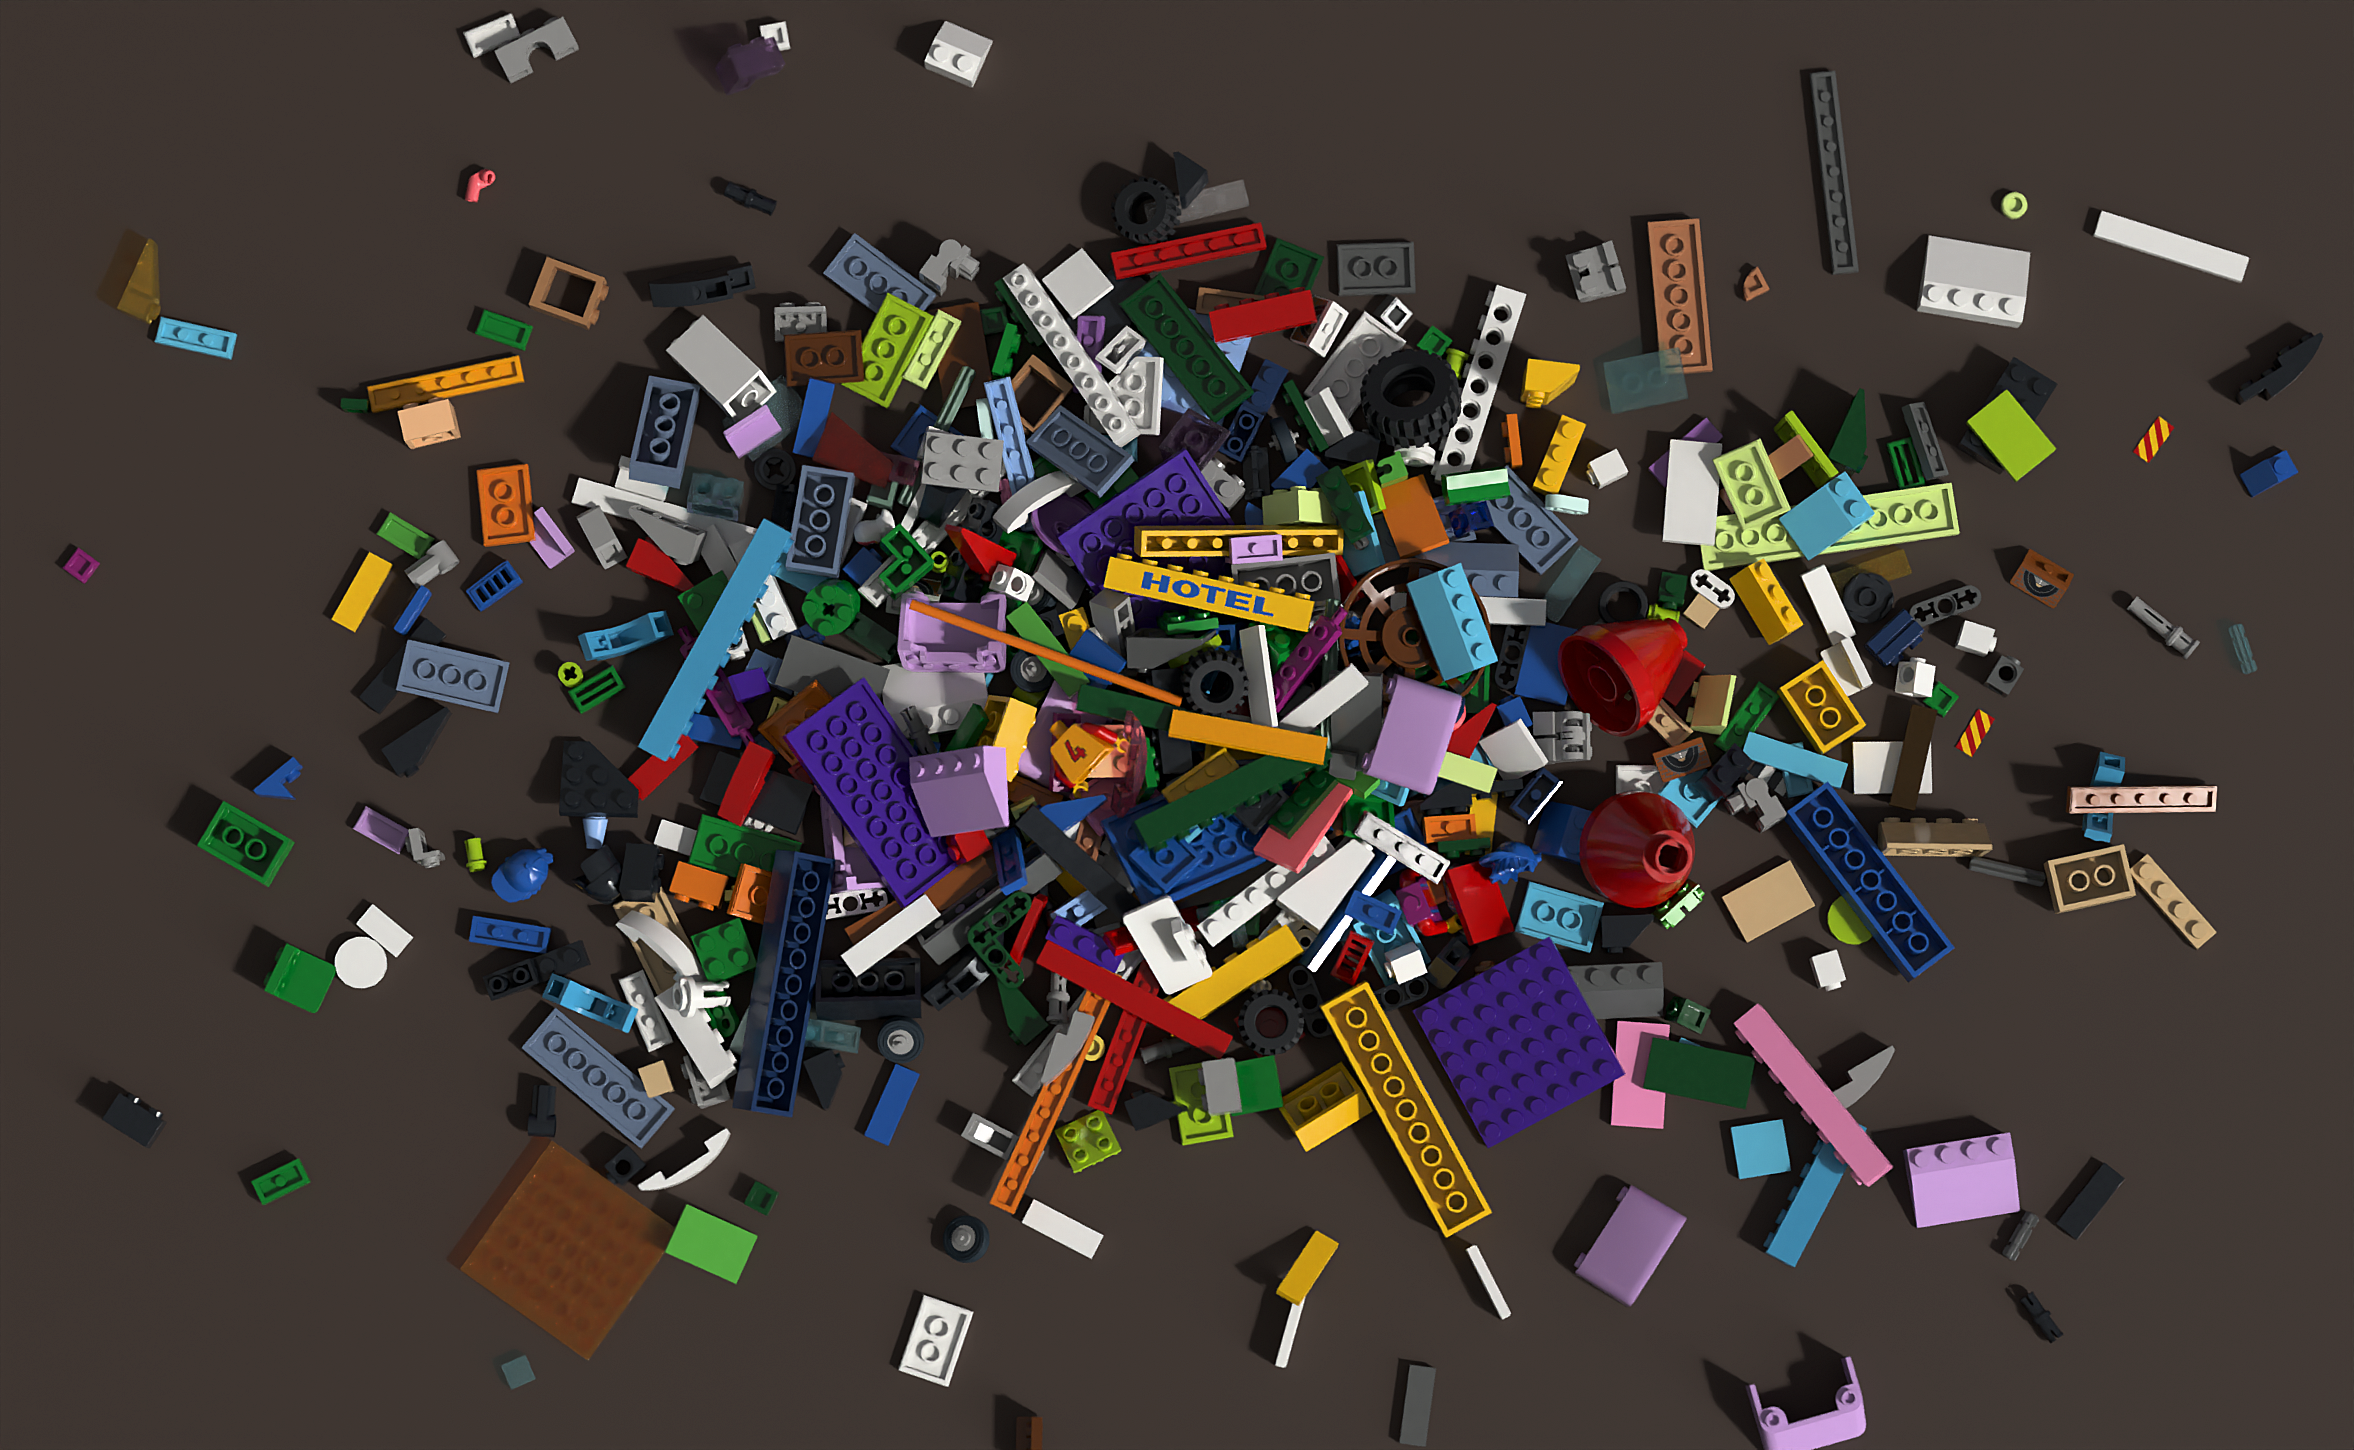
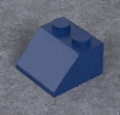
[1532,801,1592,866]

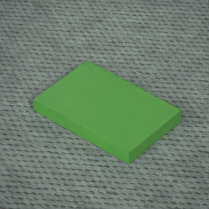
[664,1204,758,1284]

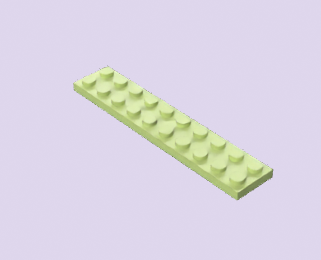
[1699,483,1960,571]

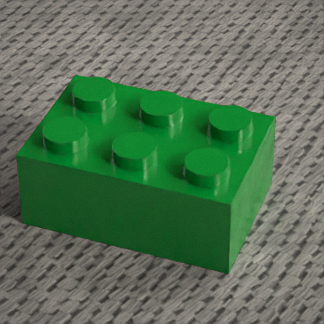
[197,801,295,887]

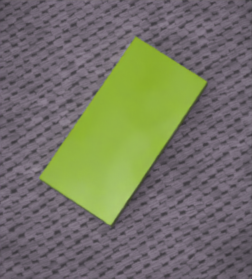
[841,292,934,408]

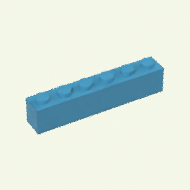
[1763,1124,1867,1268]

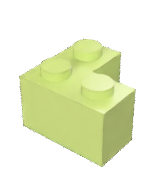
[1262,486,1336,525]

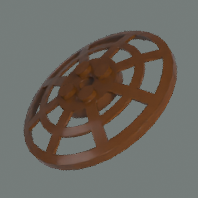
[1338,558,1491,709]

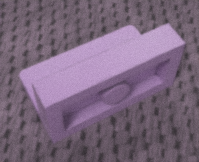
[723,405,782,458]
[530,507,575,569]
[1225,534,1283,564]

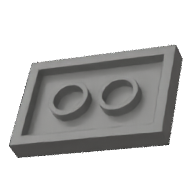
[920,432,1004,493]

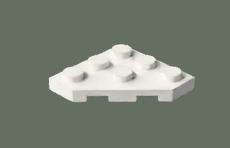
[1084,357,1164,435]

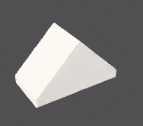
[1095,326,1147,374]

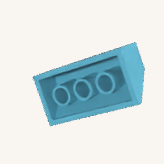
[1406,563,1498,681]

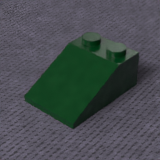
[1827,388,1868,478]

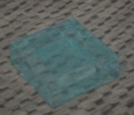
[501,1355,536,1390]

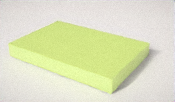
[1712,439,1791,530]

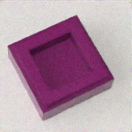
[63,548,100,584]

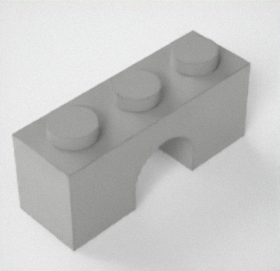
[494,17,579,83]

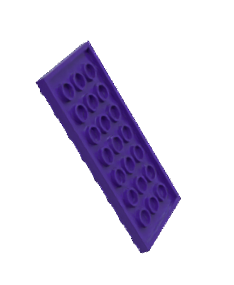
[782,677,960,908]

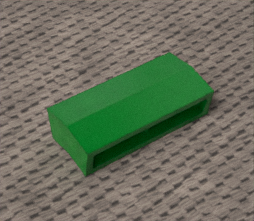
[1441,466,1511,506]

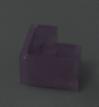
[715,36,785,96]

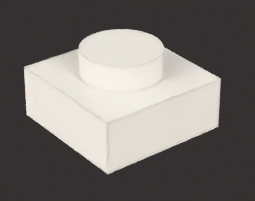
[760,22,790,53]

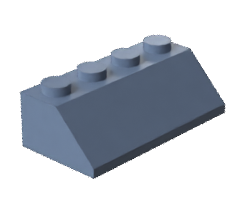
[1415,542,1519,597]

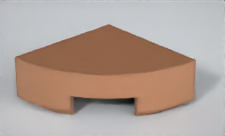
[1743,266,1769,302]

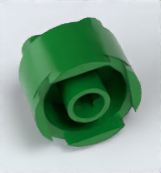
[802,578,861,636]

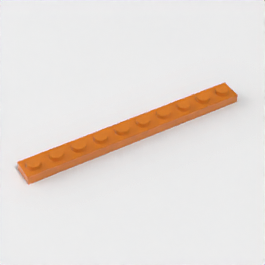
[990,966,1122,1215]

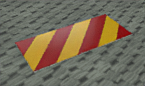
[2133,416,2175,463]
[1956,709,1995,757]

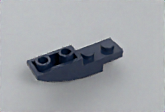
[1218,358,1289,462]

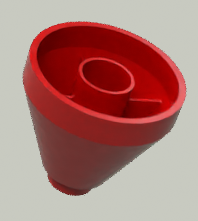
[1558,618,1688,737]
[1579,791,1695,908]

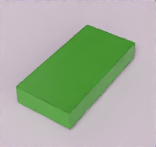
[377,512,435,560]

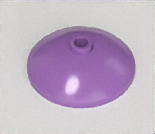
[1031,493,1093,556]

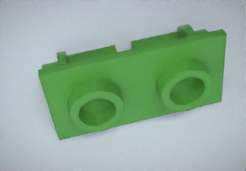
[1651,879,1705,929]

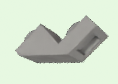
[576,505,628,569]

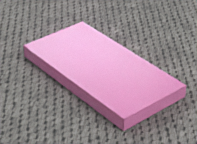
[1610,1021,1670,1129]

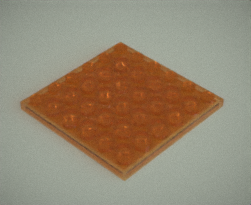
[460,1141,675,1360]

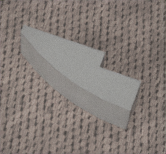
[1041,1011,1095,1086]
[1833,1046,1895,1108]
[961,1113,1045,1175]

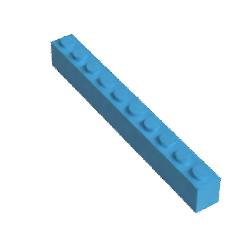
[638,518,794,762]

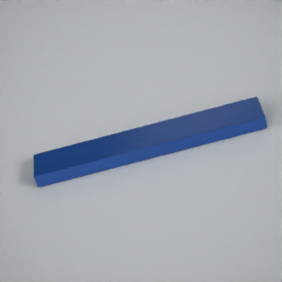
[1298,850,1396,972]

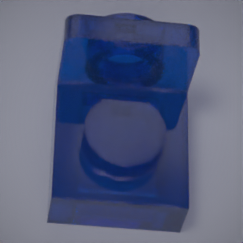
[1448,501,1494,537]

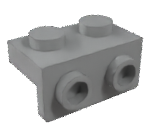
[774,302,827,342]
[405,828,445,868]
[681,1055,731,1109]

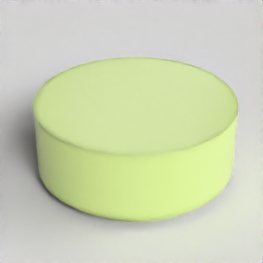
[2000,192,2027,219]

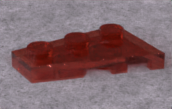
[812,412,894,489]

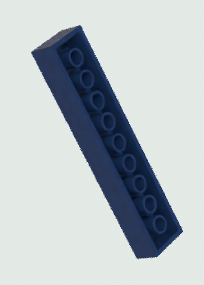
[732,849,836,1118]

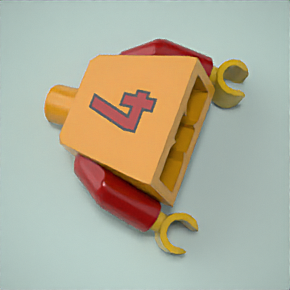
[1049,720,1132,799]

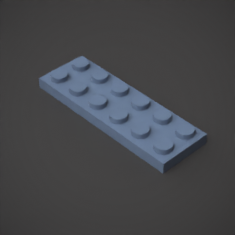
[522,1008,675,1149]

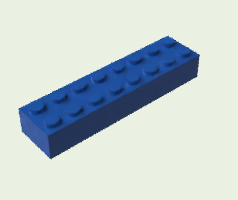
[1784,781,1954,982]

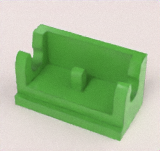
[1376,451,1408,489]

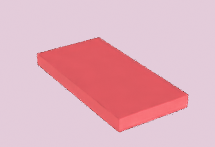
[1253,771,1353,873]

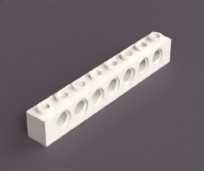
[1003,263,1142,448]
[1431,285,1526,485]

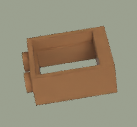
[529,257,609,330]
[1011,355,1073,437]

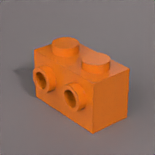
[669,861,730,911]

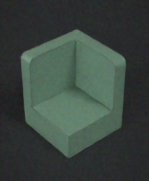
[866,479,899,511]

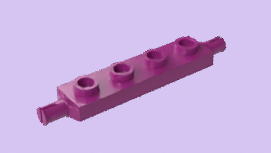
[1272,606,1348,713]
[677,626,756,747]

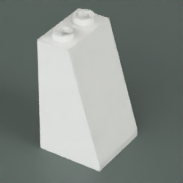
[666,315,777,423]
[1276,839,1375,935]

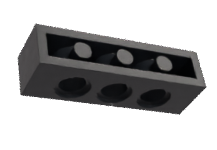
[937,497,1004,603]

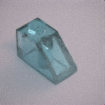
[804,1019,861,1054]

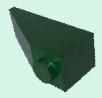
[996,968,1049,1047]

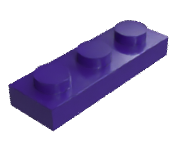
[1045,914,1125,973]

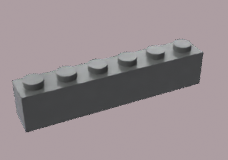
[916,842,1063,965]

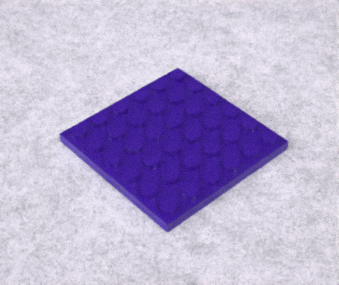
[1056,448,1242,631]
[1413,936,1626,1148]

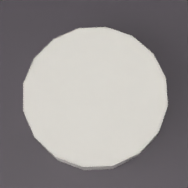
[335,937,387,989]

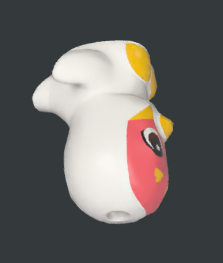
[854,509,895,545]

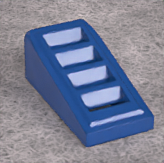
[466,560,523,612]

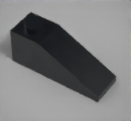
[381,707,452,778]

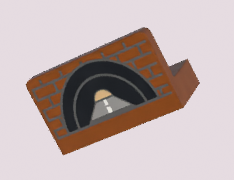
[2010,549,2074,608]
[1651,737,1711,783]

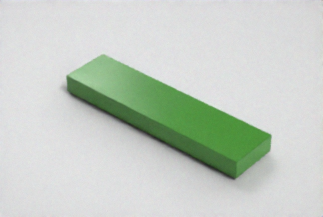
[1006,601,1090,699]

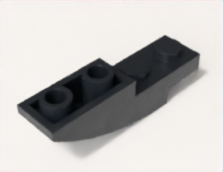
[648,262,756,307]
[2234,332,2324,405]
[1419,775,1523,816]
[921,921,1016,1011]
[483,940,591,1001]

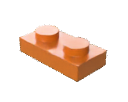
[1501,414,1522,469]
[1422,814,1477,844]

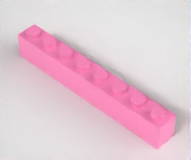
[1734,1003,1893,1187]

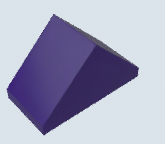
[728,667,771,704]

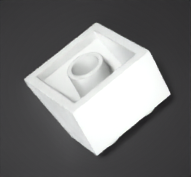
[924,21,993,88]

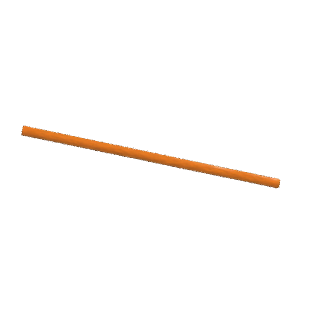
[909,599,1183,707]

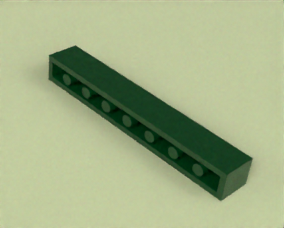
[1131,729,1333,853]

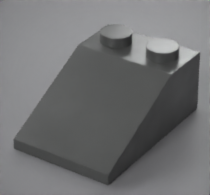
[1126,628,1216,673]

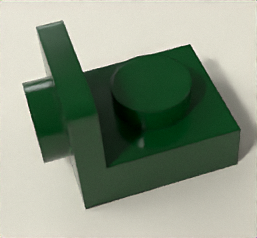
[1656,571,1688,610]
[1664,996,1711,1034]

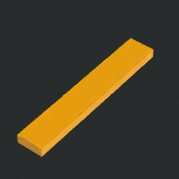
[367,355,524,413]
[1168,709,1328,765]

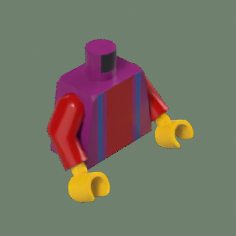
[1395,868,1463,936]

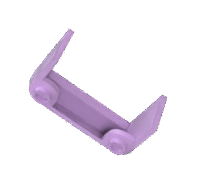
[1746,1357,1866,1450]

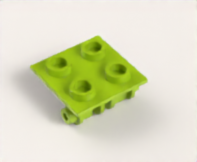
[1054,1110,1122,1173]

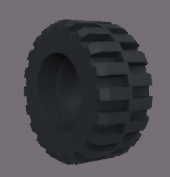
[1360,348,1462,449]

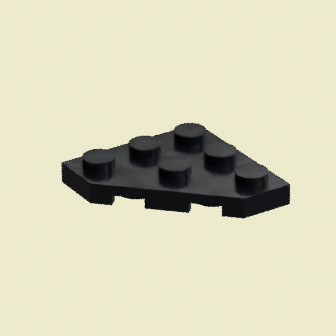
[559,741,639,818]

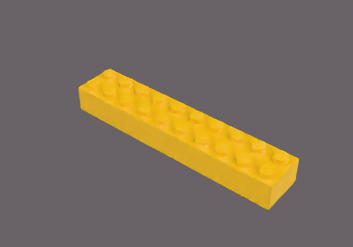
[1319,981,1492,1238]

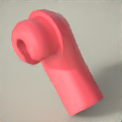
[465,169,495,203]

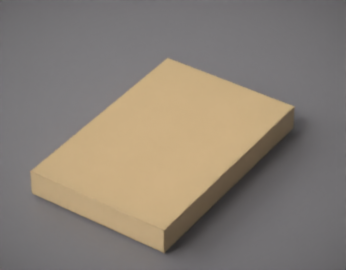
[1721,860,1815,943]

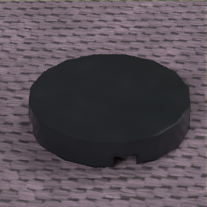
[1841,571,1894,624]

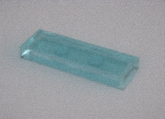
[1543,545,1601,624]

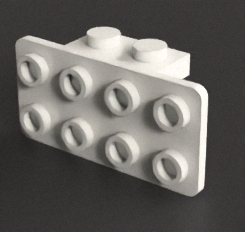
[1123,895,1212,994]

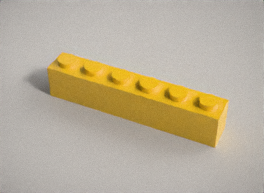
[1163,923,1305,1037]

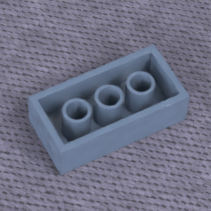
[629,376,700,489]
[785,465,855,579]

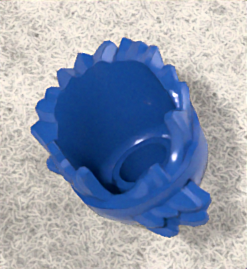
[1479,841,1542,885]
[491,848,553,903]

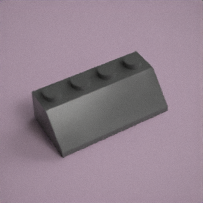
[1568,962,1664,1019]

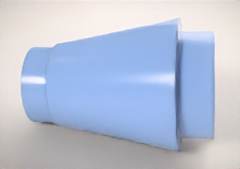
[582,817,608,849]

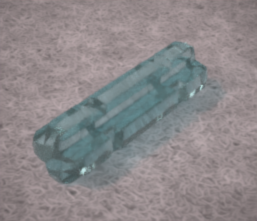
[2229,624,2257,674]

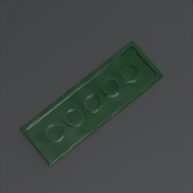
[1119,273,1254,424]

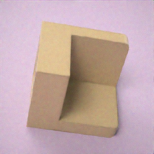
[638,1060,675,1098]

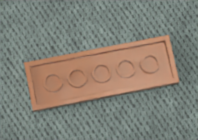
[1647,218,1713,376]

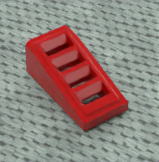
[1330,930,1375,986]

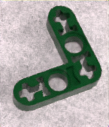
[967,890,1031,988]

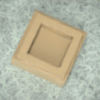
[1683,594,1719,630]

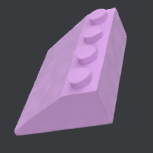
[909,746,1009,837]
[1903,1133,2020,1228]

